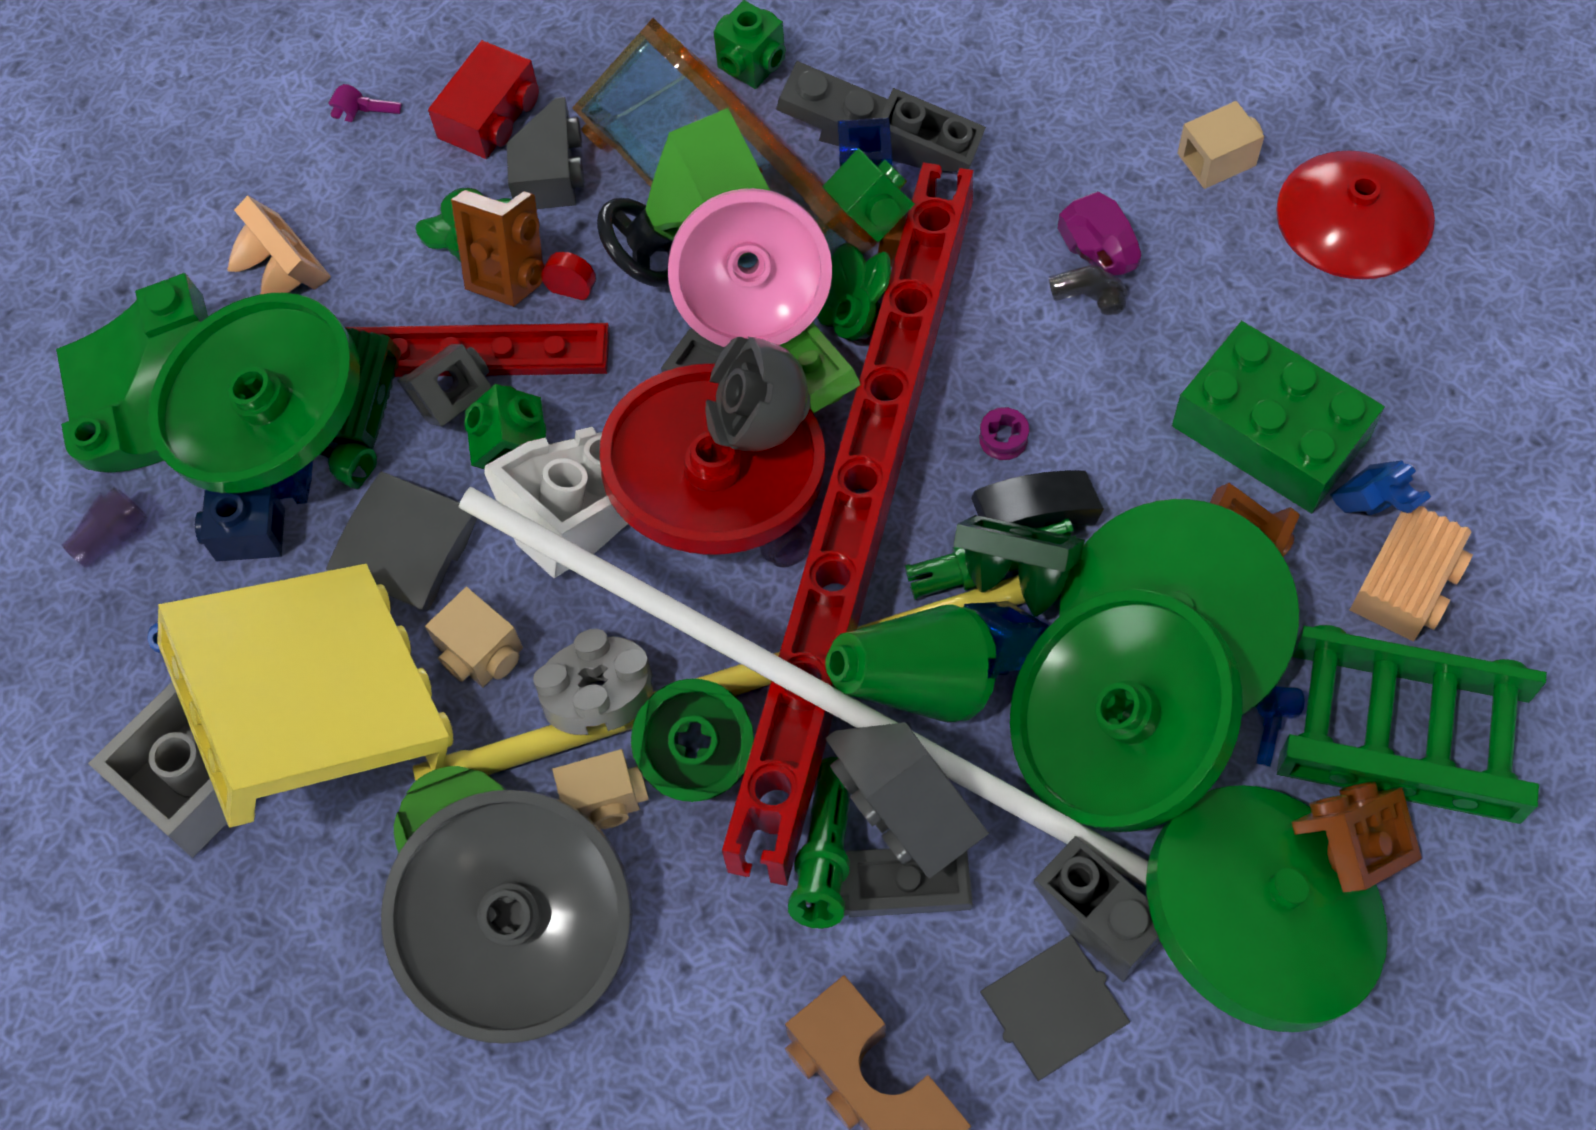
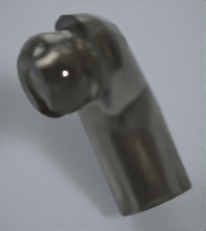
[1049,265,1127,315]

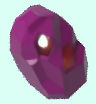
[1057,191,1141,275]

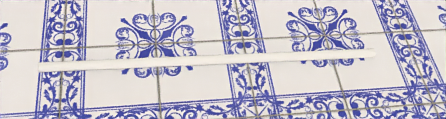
[459,487,1148,888]

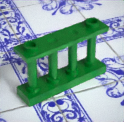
[1276,625,1547,824]

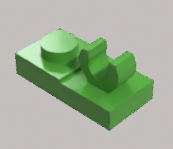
[779,322,861,413]

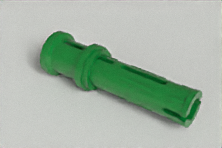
[788,757,850,929]

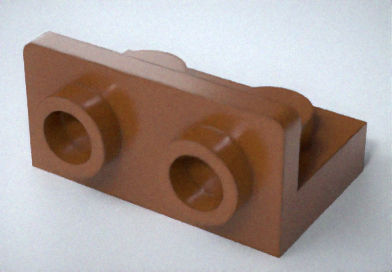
[451,190,544,307]
[1291,782,1422,892]

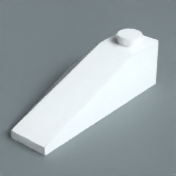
[484,427,628,578]

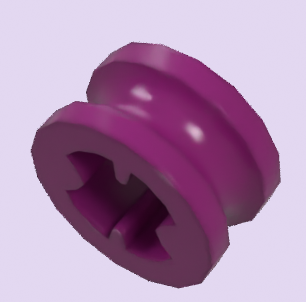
[979,407,1029,460]

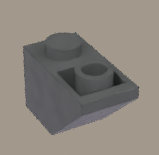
[507,97,584,209]
[1033,836,1160,982]

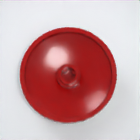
[599,364,825,555]

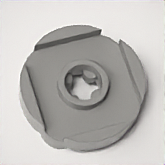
[533,629,653,735]

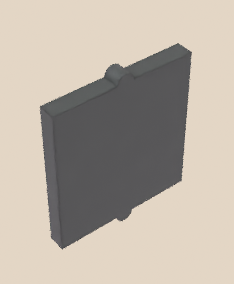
[980,935,1130,1081]

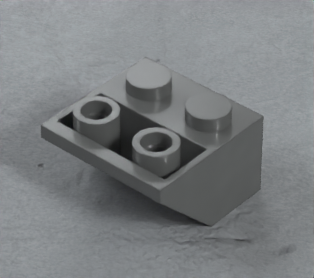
[825,722,989,879]

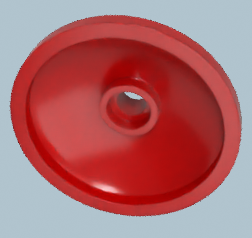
[1276,150,1435,279]

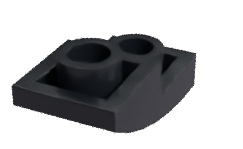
[971,470,1104,529]

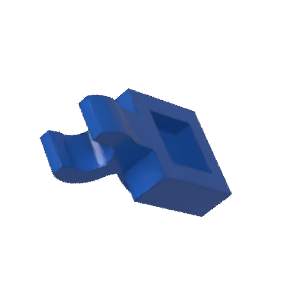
[1330,460,1431,515]

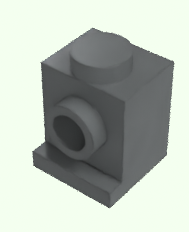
[397,344,492,427]

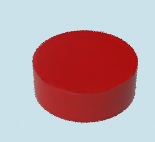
[541,252,596,300]

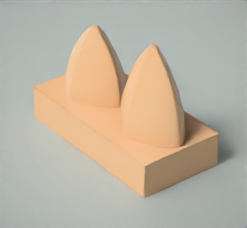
[227,195,331,294]

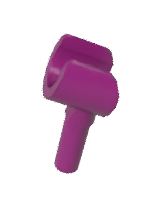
[328,84,402,122]

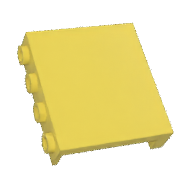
[157,564,453,828]

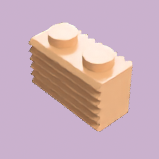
[1349,506,1473,642]

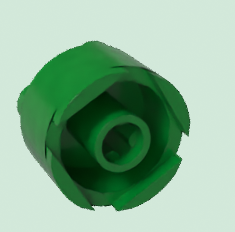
[631,679,754,802]

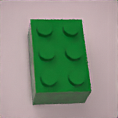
[1172,320,1385,514]

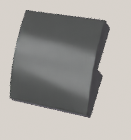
[326,471,477,611]

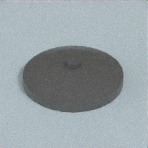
[381,790,633,1044]

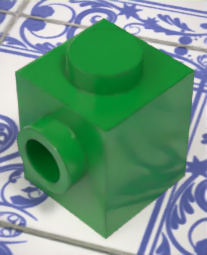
[822,148,915,242]

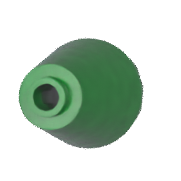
[825,605,996,723]

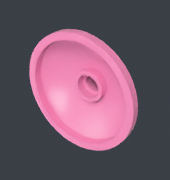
[668,188,832,347]

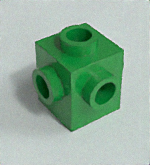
[713,0,786,89]
[464,384,546,469]

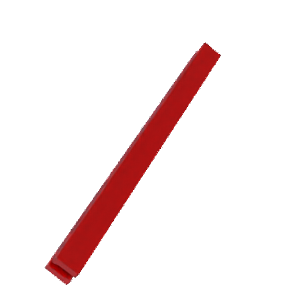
[722,162,974,886]

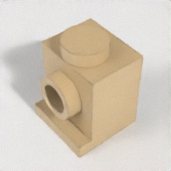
[552,749,649,829]

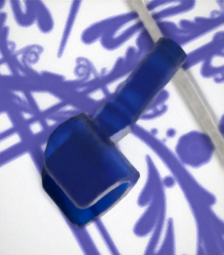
[1256,687,1305,767]

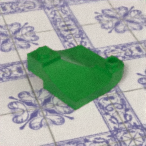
[56,273,208,473]

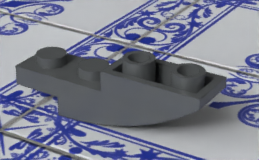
[776,61,986,171]

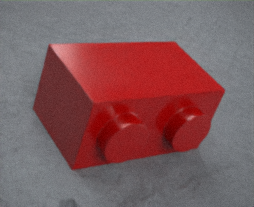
[428,40,539,159]

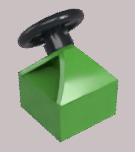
[597,108,770,287]

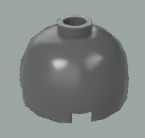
[705,336,810,452]

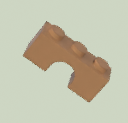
[784,975,971,1130]

